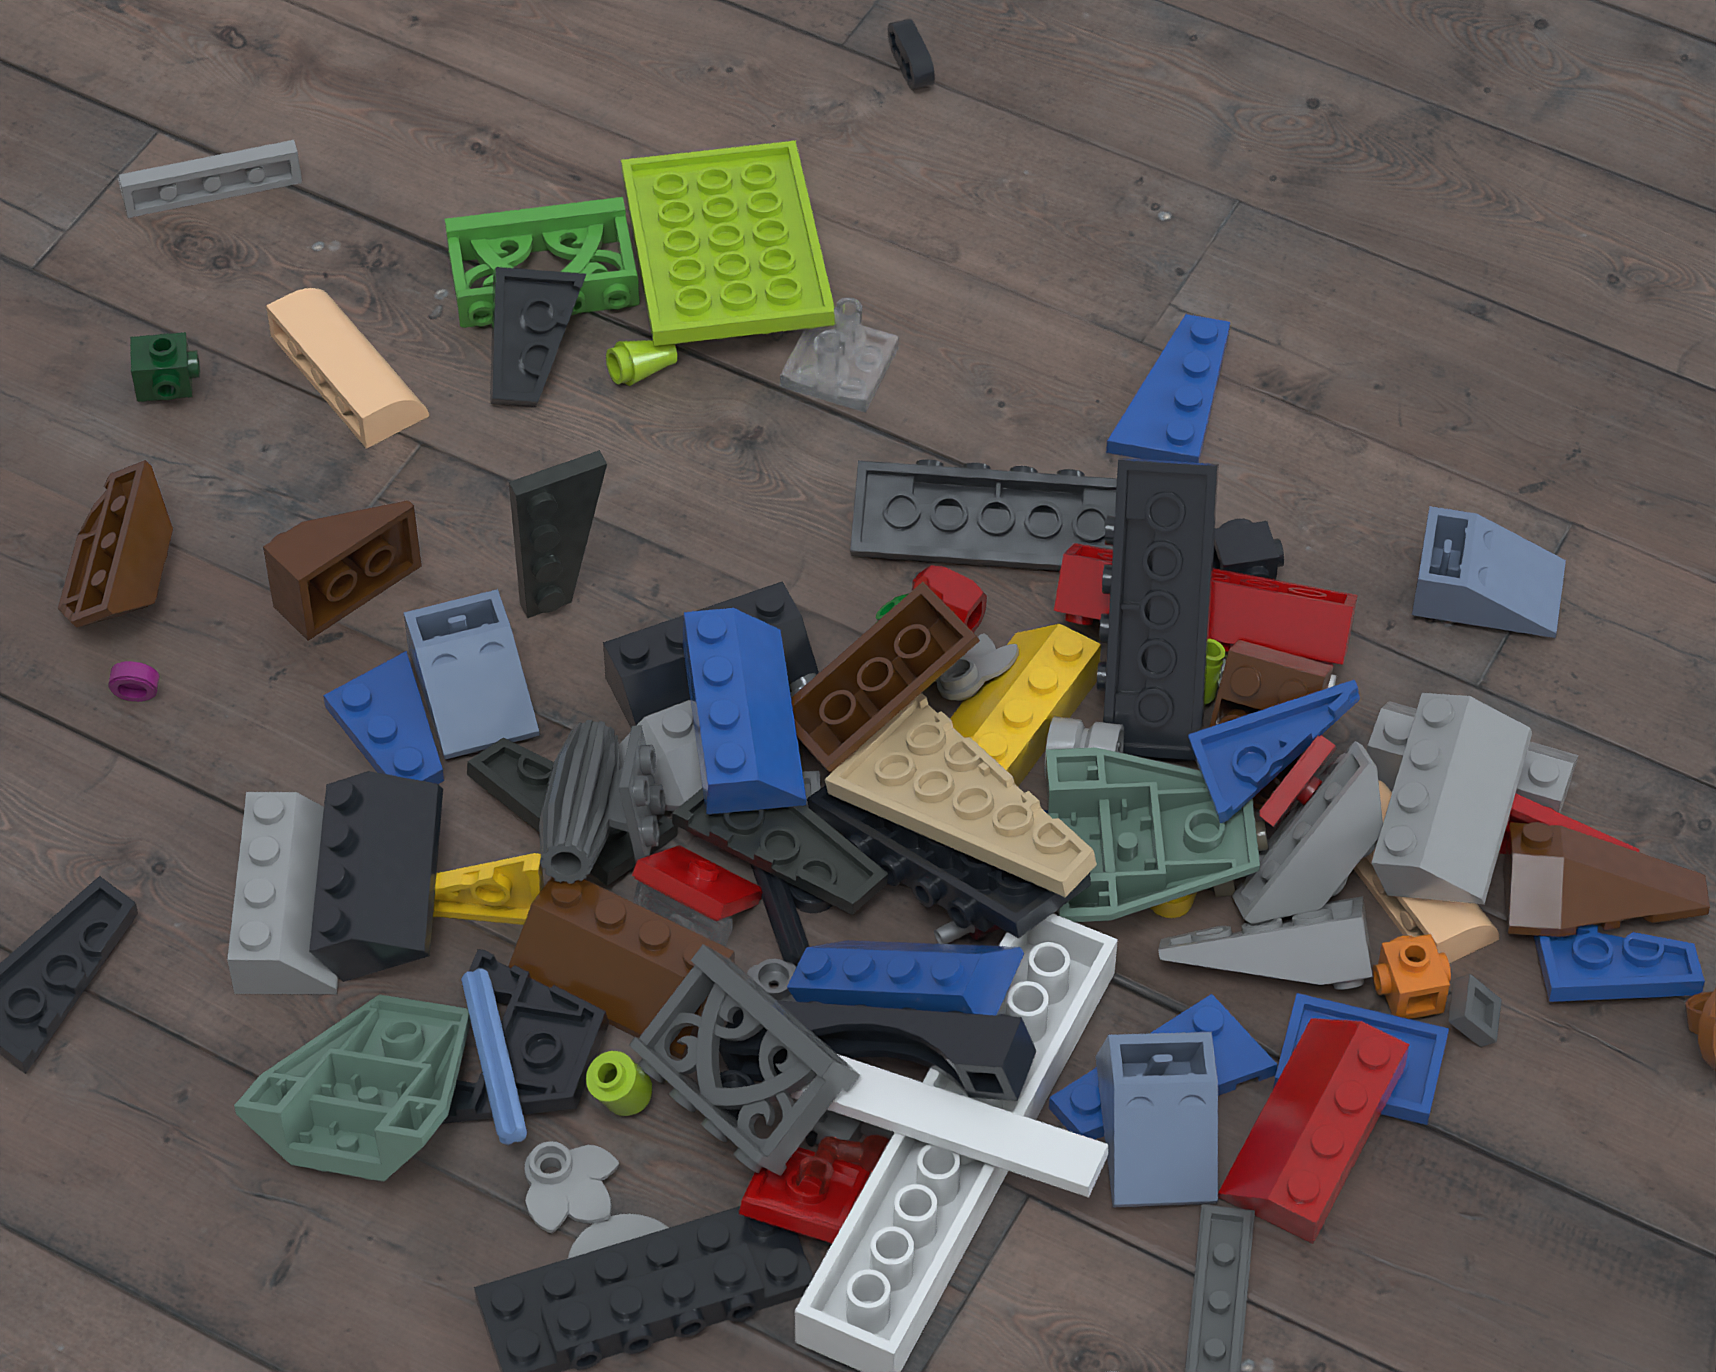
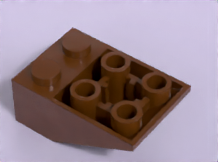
[1198,640,1334,817]

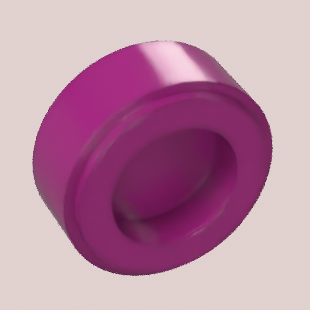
[108,661,160,702]

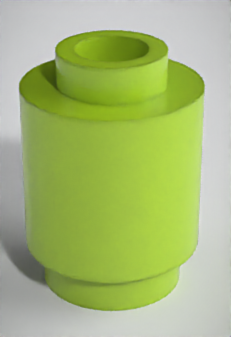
[586,1051,652,1116]

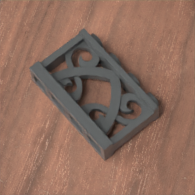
[629,944,860,1175]

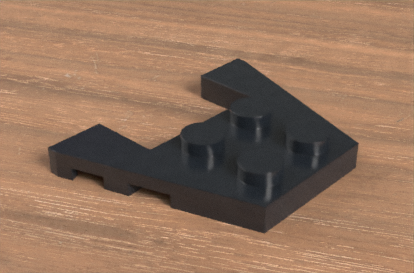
[441,949,609,1124]

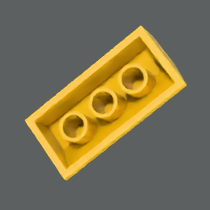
[950,624,1101,787]

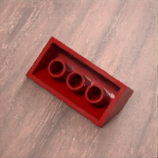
[1218,1018,1409,1244]

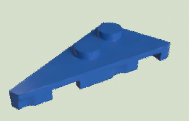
[1188,679,1360,823]

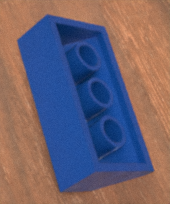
[683,608,807,815]
[787,940,1024,1015]

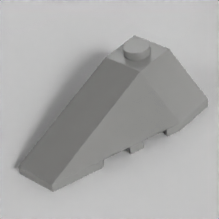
[1158,896,1373,989]

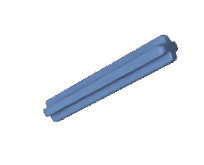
[461,968,527,1145]

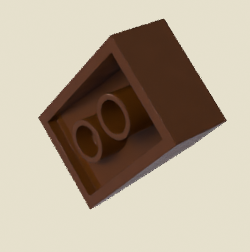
[263,500,422,641]

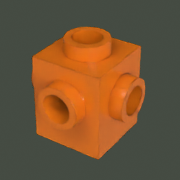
[1372,934,1451,1019]

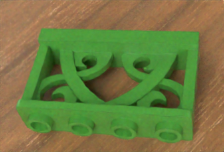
[445,197,640,328]

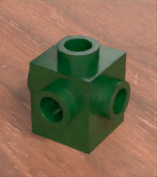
[130,332,200,402]

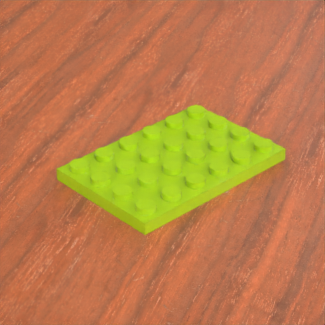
[621,140,836,346]

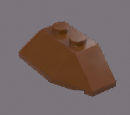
[58,460,173,628]

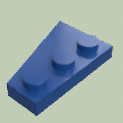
[1533,924,1705,1002]

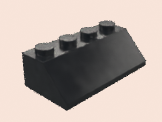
[603,581,819,727]
[309,771,443,982]

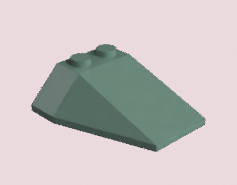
[1046,747,1260,922]
[234,994,471,1181]

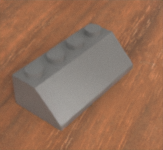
[1371,693,1532,904]
[1367,701,1579,813]
[227,792,338,994]

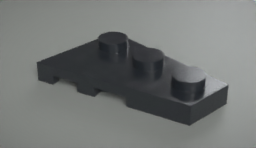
[490,267,586,407]

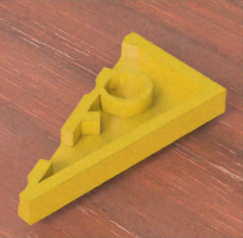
[433,853,544,925]

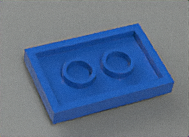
[1273,993,1449,1125]

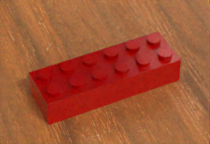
[1054,543,1358,666]

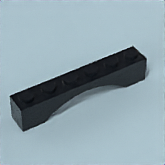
[719,1001,1037,1101]

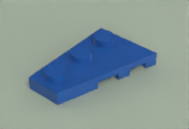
[323,651,444,784]

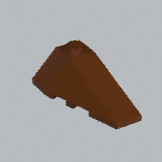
[1503,822,1710,937]

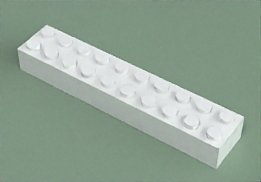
[795,913,1118,1372]

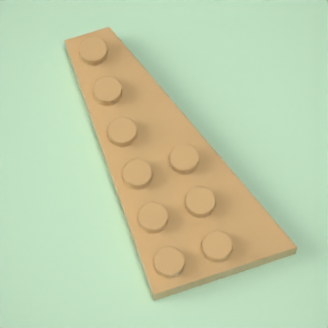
[825,693,1097,897]

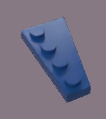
[1106,314,1230,463]
[1049,994,1278,1140]

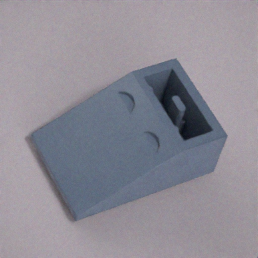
[1412,506,1566,638]
[403,589,540,759]
[1096,1032,1218,1207]

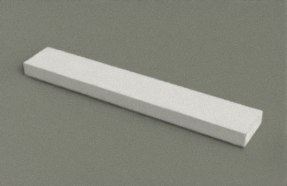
[791,1055,1108,1197]

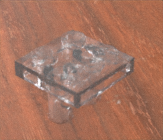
[780,298,899,413]

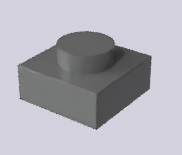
[1448,973,1502,1047]

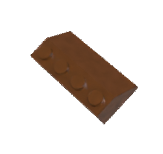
[791,582,980,773]
[508,877,735,1060]

